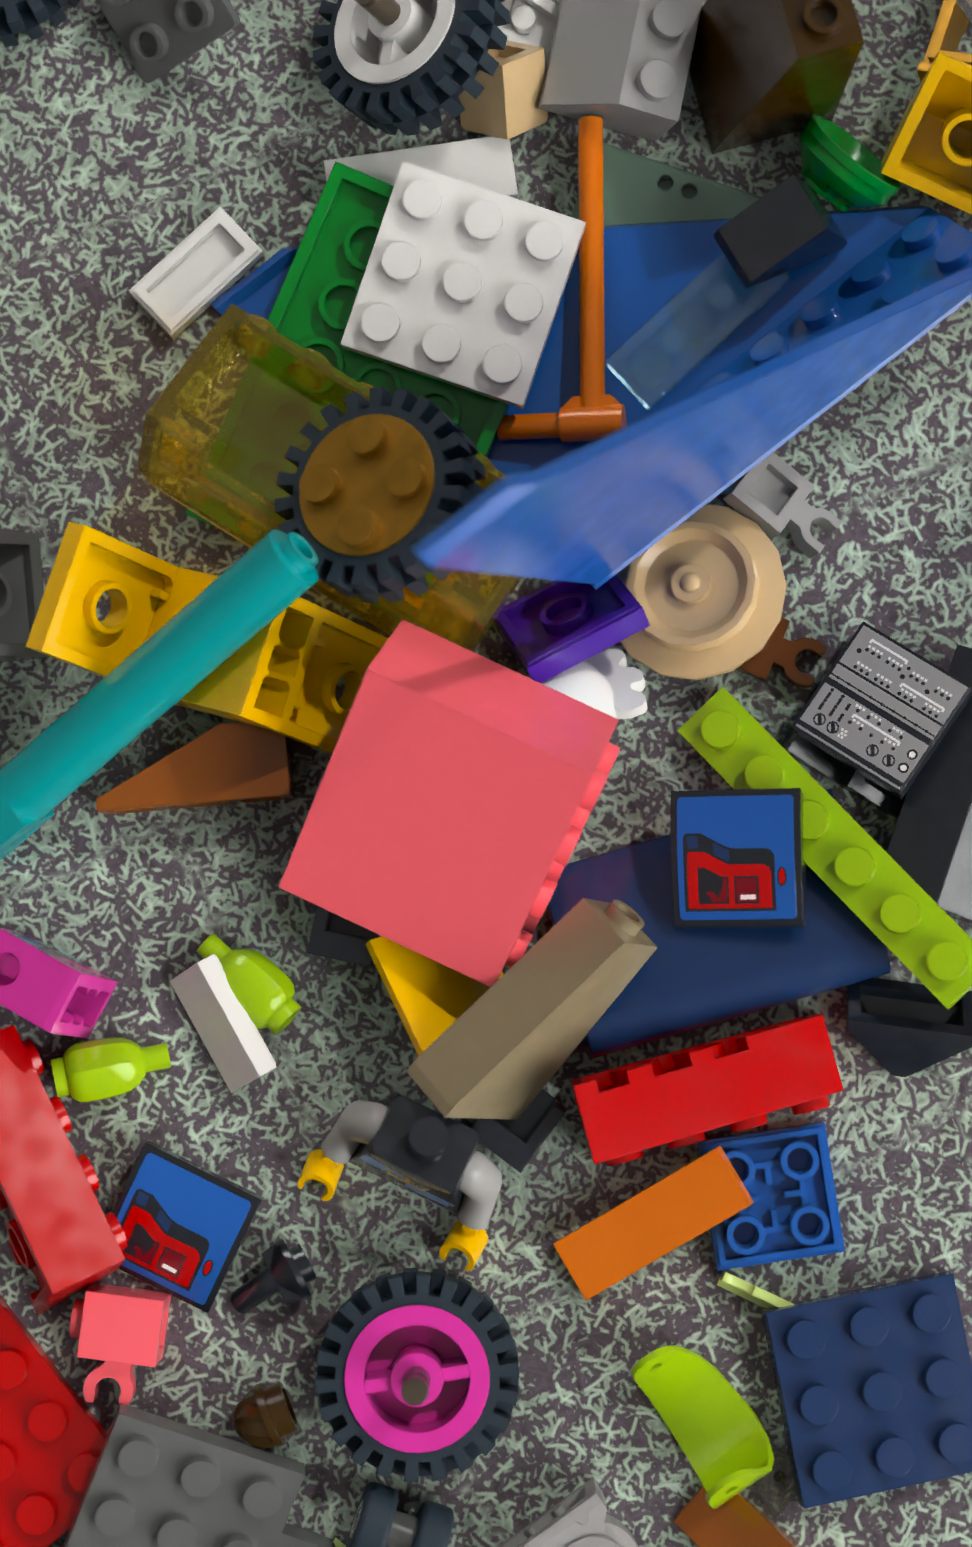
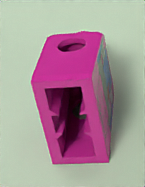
[0,928,118,1039]

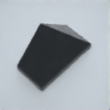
[845,978,972,1077]

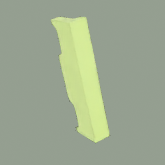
[717,1270,795,1308]

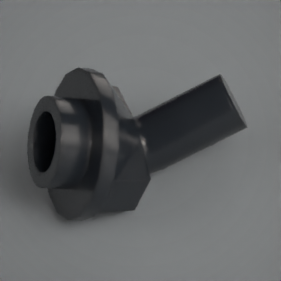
[231,1238,317,1314]

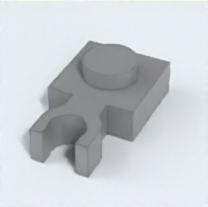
[723,452,842,559]

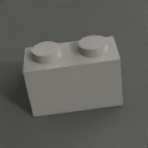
[538,0,703,141]

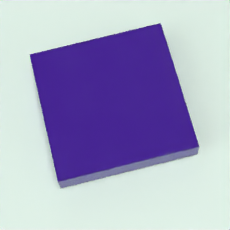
[490,575,651,683]

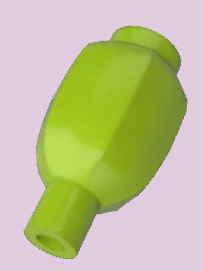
[197,933,302,1035]
[51,1037,171,1103]

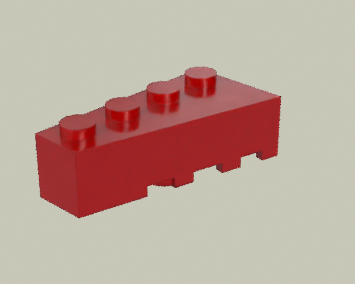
[569,1013,844,1166]

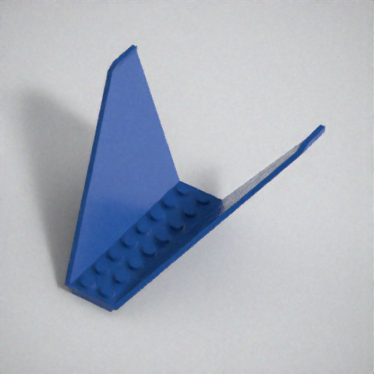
[211,205,972,590]

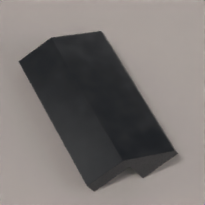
[887,644,972,924]

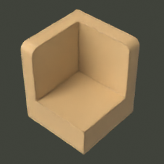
[459,41,548,140]

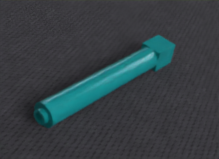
[0,529,318,860]

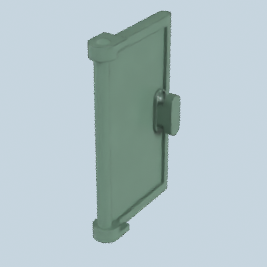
[567,142,761,226]

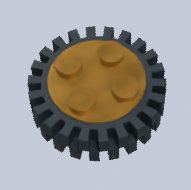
[274,387,486,603]

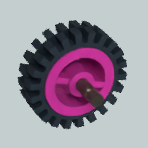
[315,1267,520,1483]

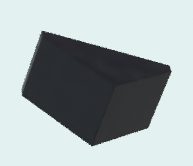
[713,174,848,289]

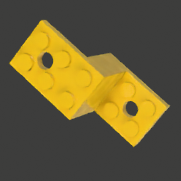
[25,521,389,755]

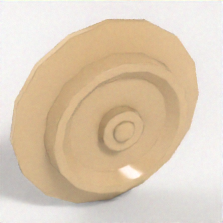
[616,504,787,680]

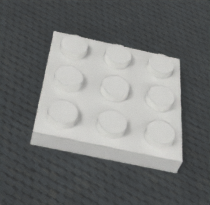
[340,161,586,409]

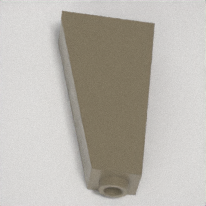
[406,898,658,1120]

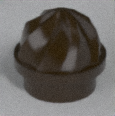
[234,1382,299,1448]

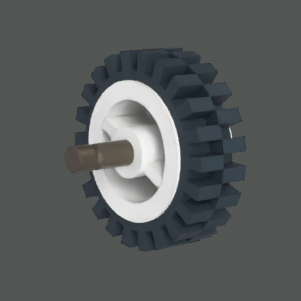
[313,0,509,136]

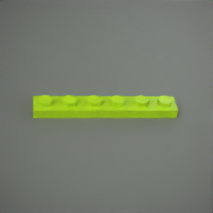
[677,687,972,1010]

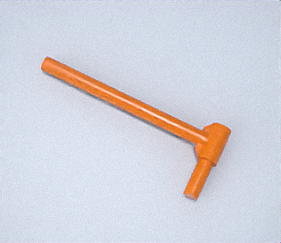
[497,116,627,442]

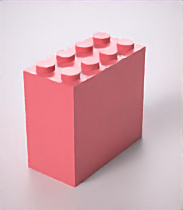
[279,619,621,987]

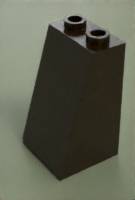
[688,0,864,154]

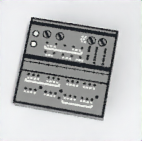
[791,621,972,799]

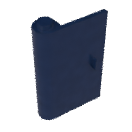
[548,788,891,1058]

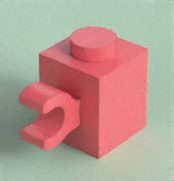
[69,1283,171,1405]

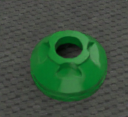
[799,113,901,212]

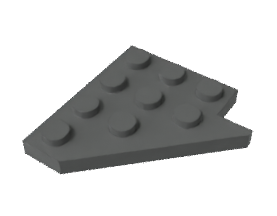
[63,1403,333,1547]

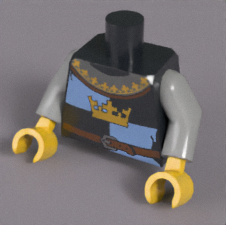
[297,1094,502,1271]

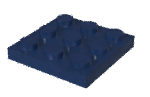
[761,1271,972,1509]

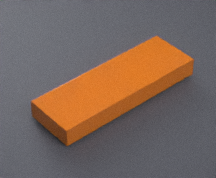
[553,1145,754,1300]

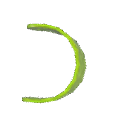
[630,1345,774,1509]

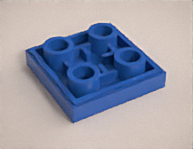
[697,1122,845,1271]

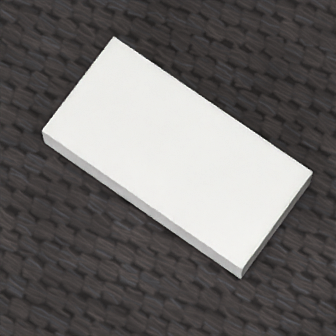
[129,207,264,340]
[170,954,277,1093]

